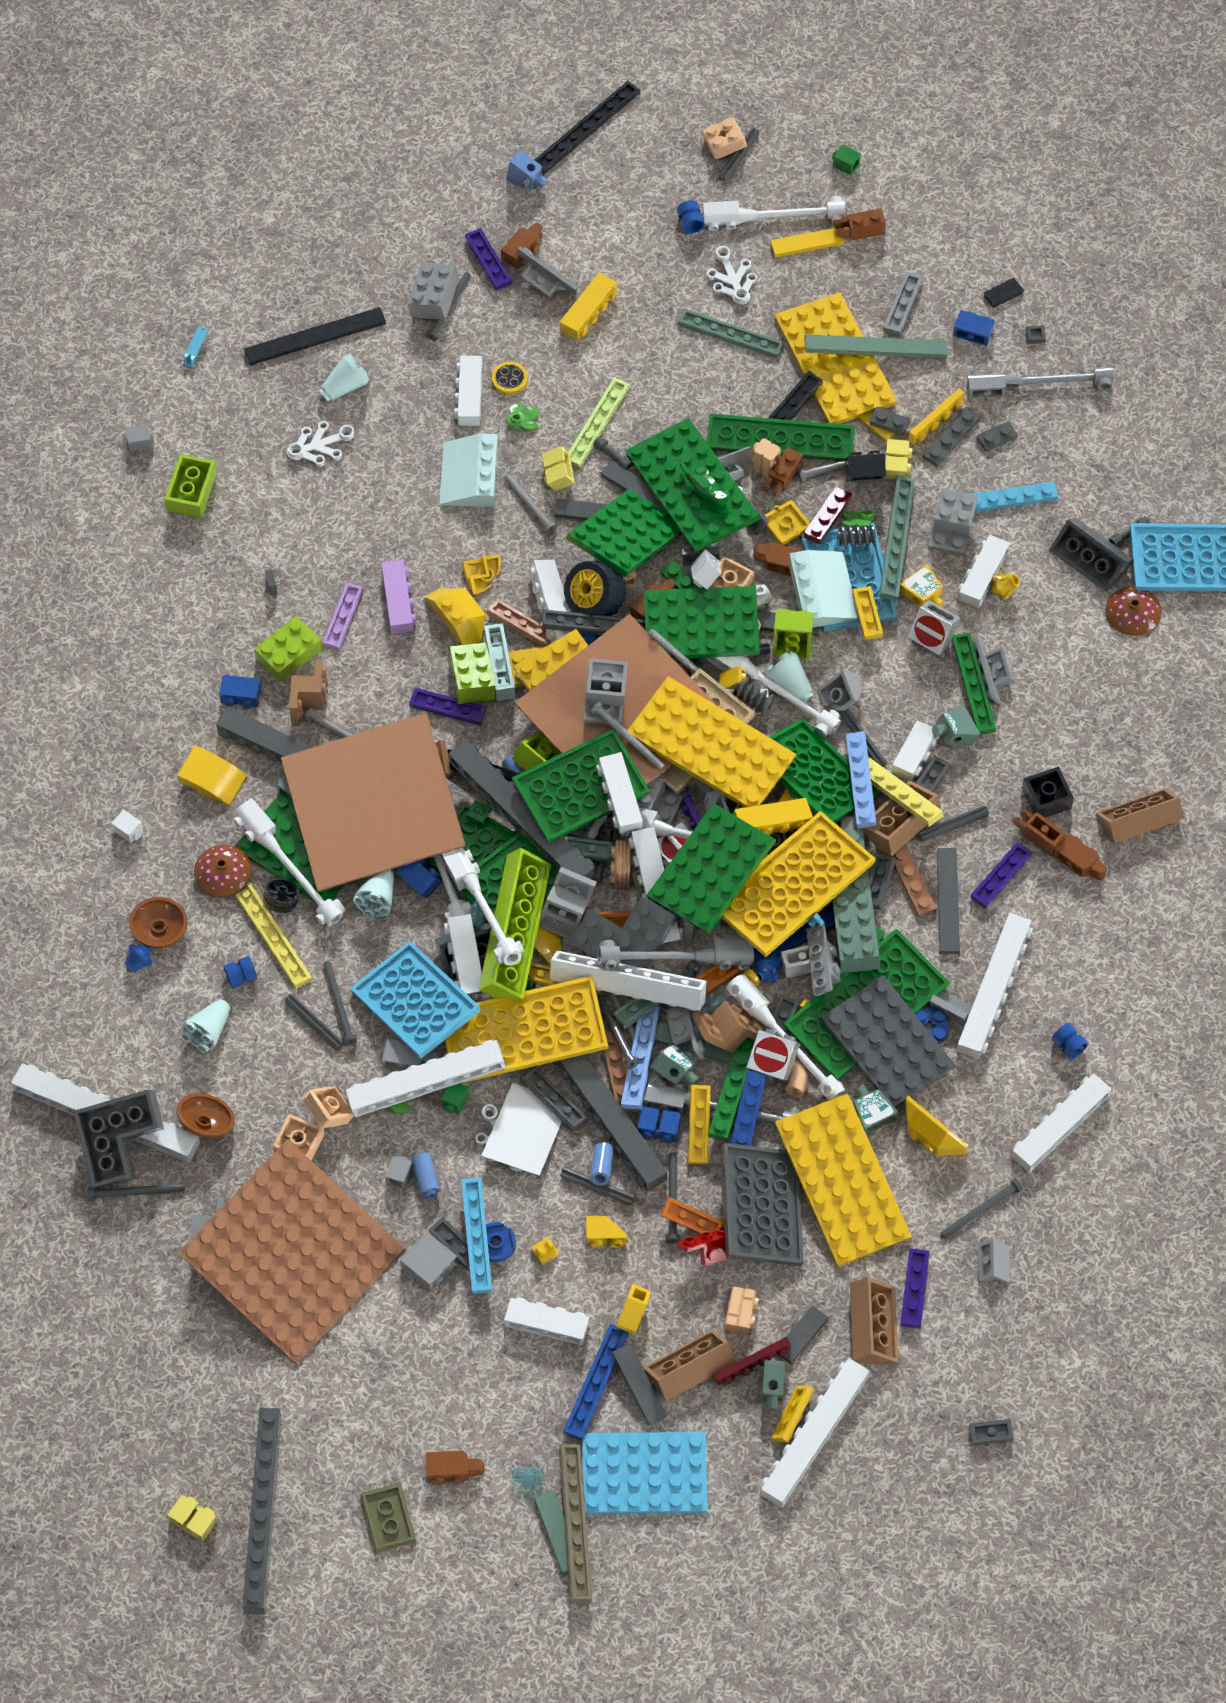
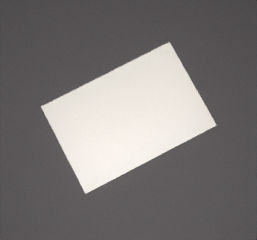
[481,1083,562,1176]

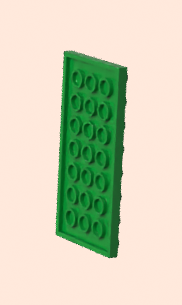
[625,418,760,553]
[783,929,950,1080]

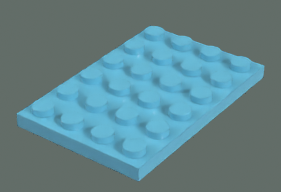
[802,523,897,632]
[1129,523,1226,592]
[350,941,481,1059]
[582,1432,707,1514]

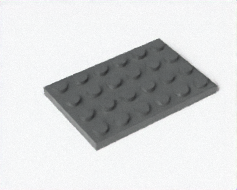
[821,975,955,1108]
[721,1143,804,1266]

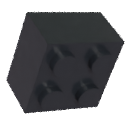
[845,450,886,481]
[1022,766,1074,818]

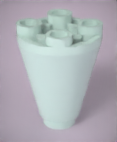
[319,353,370,402]
[764,652,814,703]
[353,869,394,919]
[181,1000,230,1054]

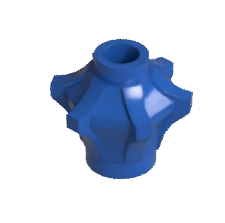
[124,944,152,973]
[754,955,783,983]

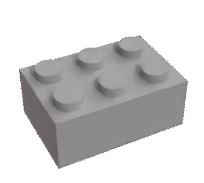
[407,262,459,320]

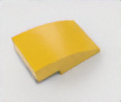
[177,745,247,806]

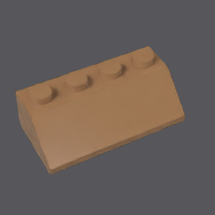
[861,781,941,856]
[1096,788,1185,844]
[850,1277,899,1364]
[643,1329,737,1401]

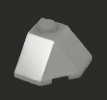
[817,670,863,711]

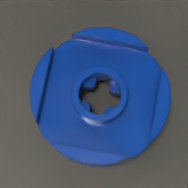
[915,1008,949,1044]
[486,1222,516,1262]

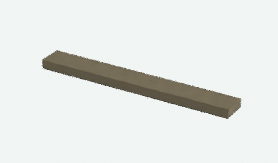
[559,1444,592,1603]

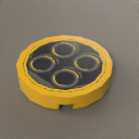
[492,362,528,395]

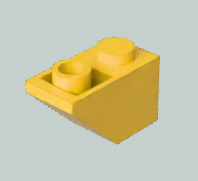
[719,666,746,689]
[586,1216,627,1248]
[616,1284,651,1335]

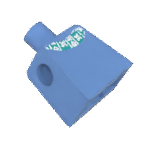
[506,149,548,190]

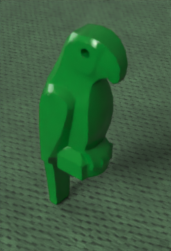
[680,461,730,506]

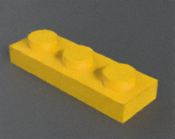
[852,586,883,640]
[771,1385,814,1443]

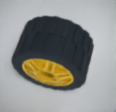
[564,561,627,616]

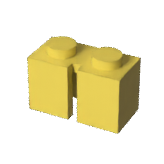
[884,439,912,480]
[542,446,575,491]
[167,1495,217,1542]

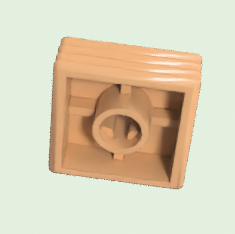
[702,117,747,159]
[709,556,755,588]
[610,840,631,890]
[302,1086,355,1128]
[272,1114,325,1160]

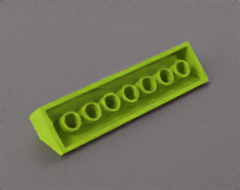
[479,848,551,1000]

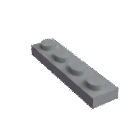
[883,272,923,336]

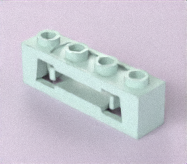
[484,623,515,701]

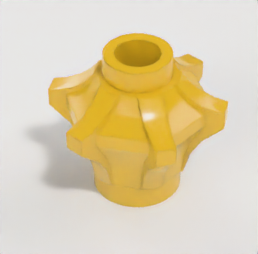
[991,573,1020,600]

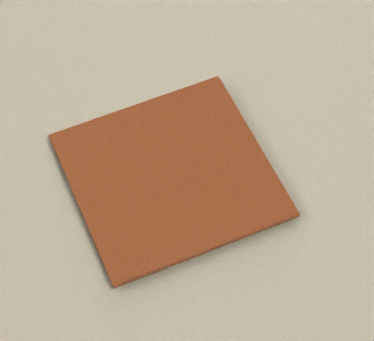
[515,614,717,785]
[281,713,466,892]
[178,1139,405,1364]

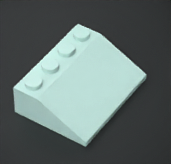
[439,434,498,507]
[788,550,859,628]

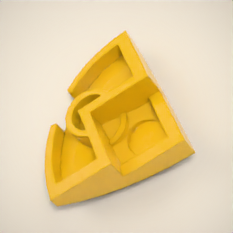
[461,554,501,595]
[534,927,562,967]

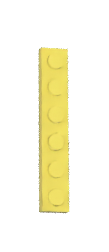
[869,757,944,826]

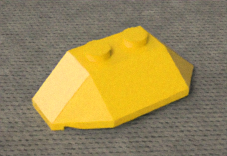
[424,588,486,645]
[905,1095,968,1156]

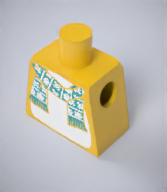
[899,564,944,608]

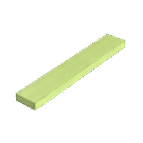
[569,378,630,468]

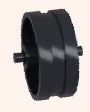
[263,878,299,913]

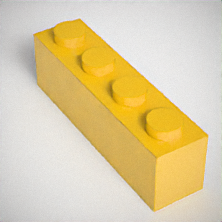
[559,272,618,341]
[733,798,813,835]

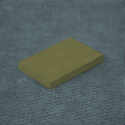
[361,1483,416,1553]

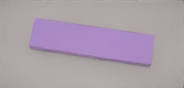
[322,583,364,651]

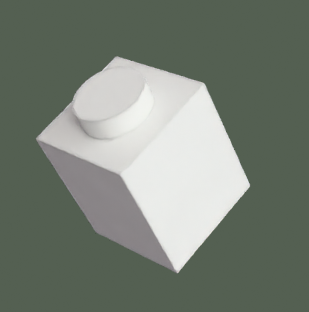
[111,810,143,843]

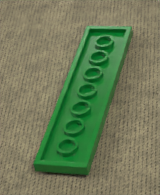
[707,413,855,461]

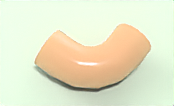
[785,1057,809,1098]

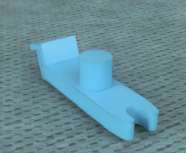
[182,325,208,368]
[807,913,824,928]

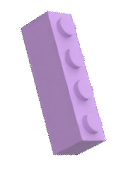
[382,560,416,634]

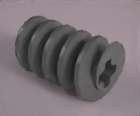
[837,525,876,549]
[732,677,774,717]

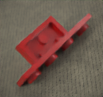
[676,1227,730,1266]

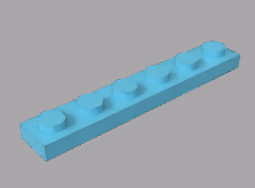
[972,481,1058,512]
[461,1178,492,1294]

